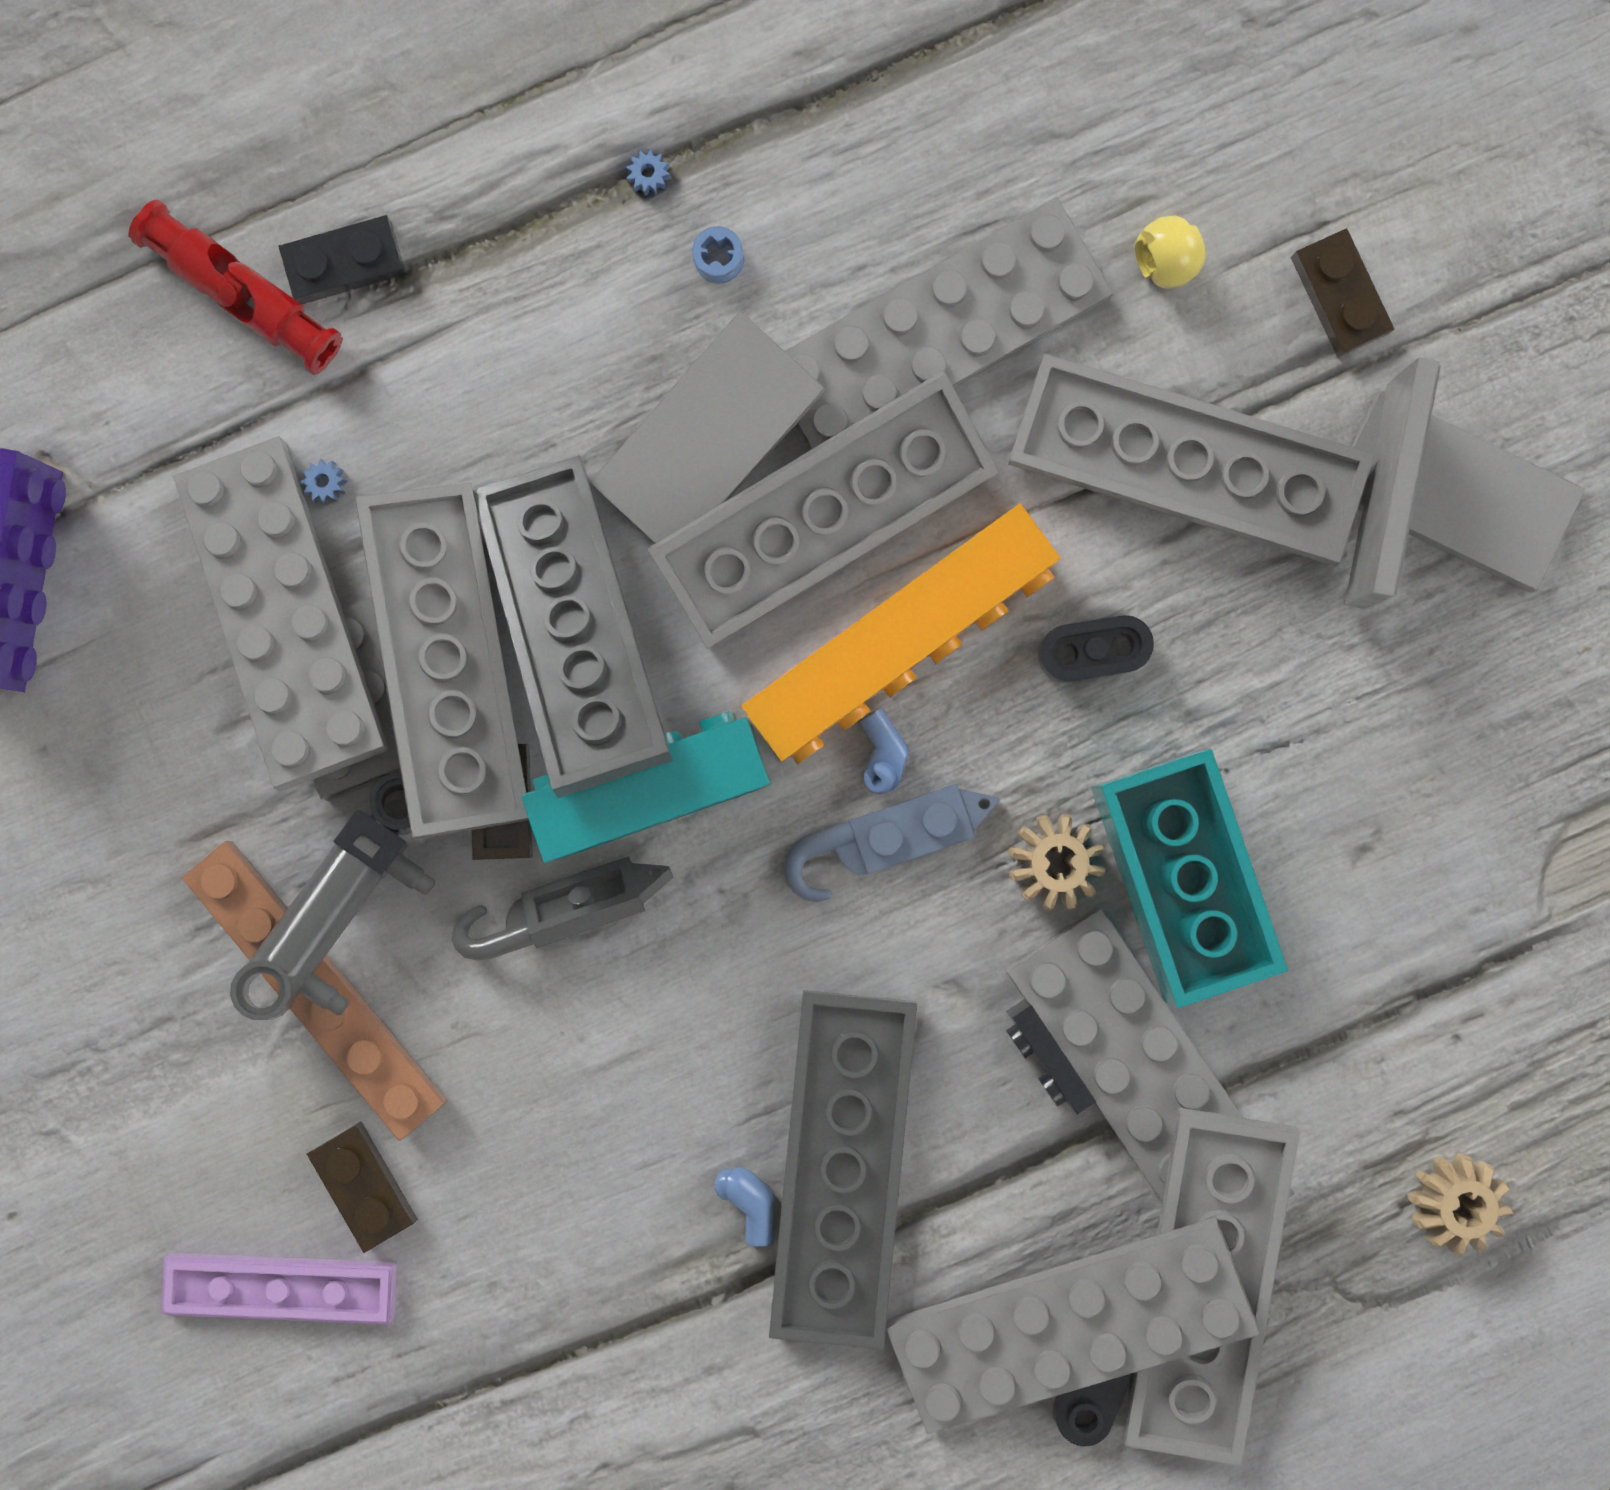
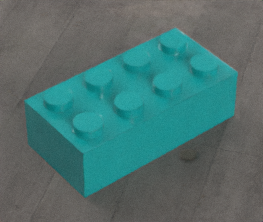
[521,711,772,863]
[1091,748,1289,1009]

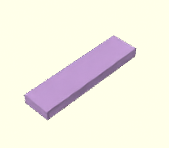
[161,1253,397,1325]

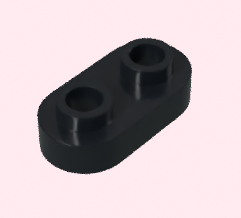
[1038,615,1154,683]
[1053,1373,1134,1447]

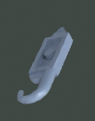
[784,784,1000,902]

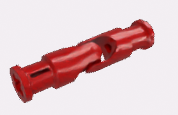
[128,200,343,375]

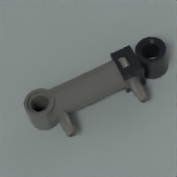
[230,773,435,1020]

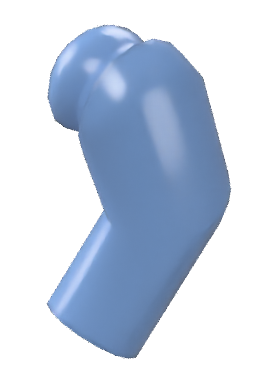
[858,707,909,794]
[714,1167,774,1246]

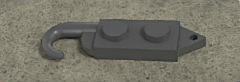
[451,856,673,961]

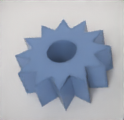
[626,149,671,197]
[300,458,348,505]

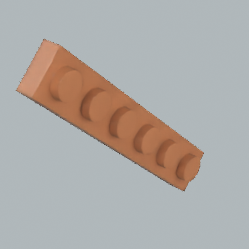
[182,841,448,1141]

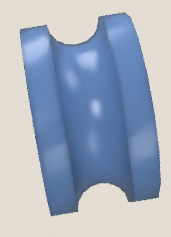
[692,226,744,284]

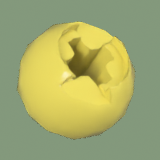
[1135,215,1206,289]

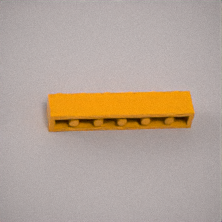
[741,503,1061,765]

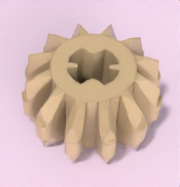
[1008,814,1106,910]
[1407,1153,1514,1255]

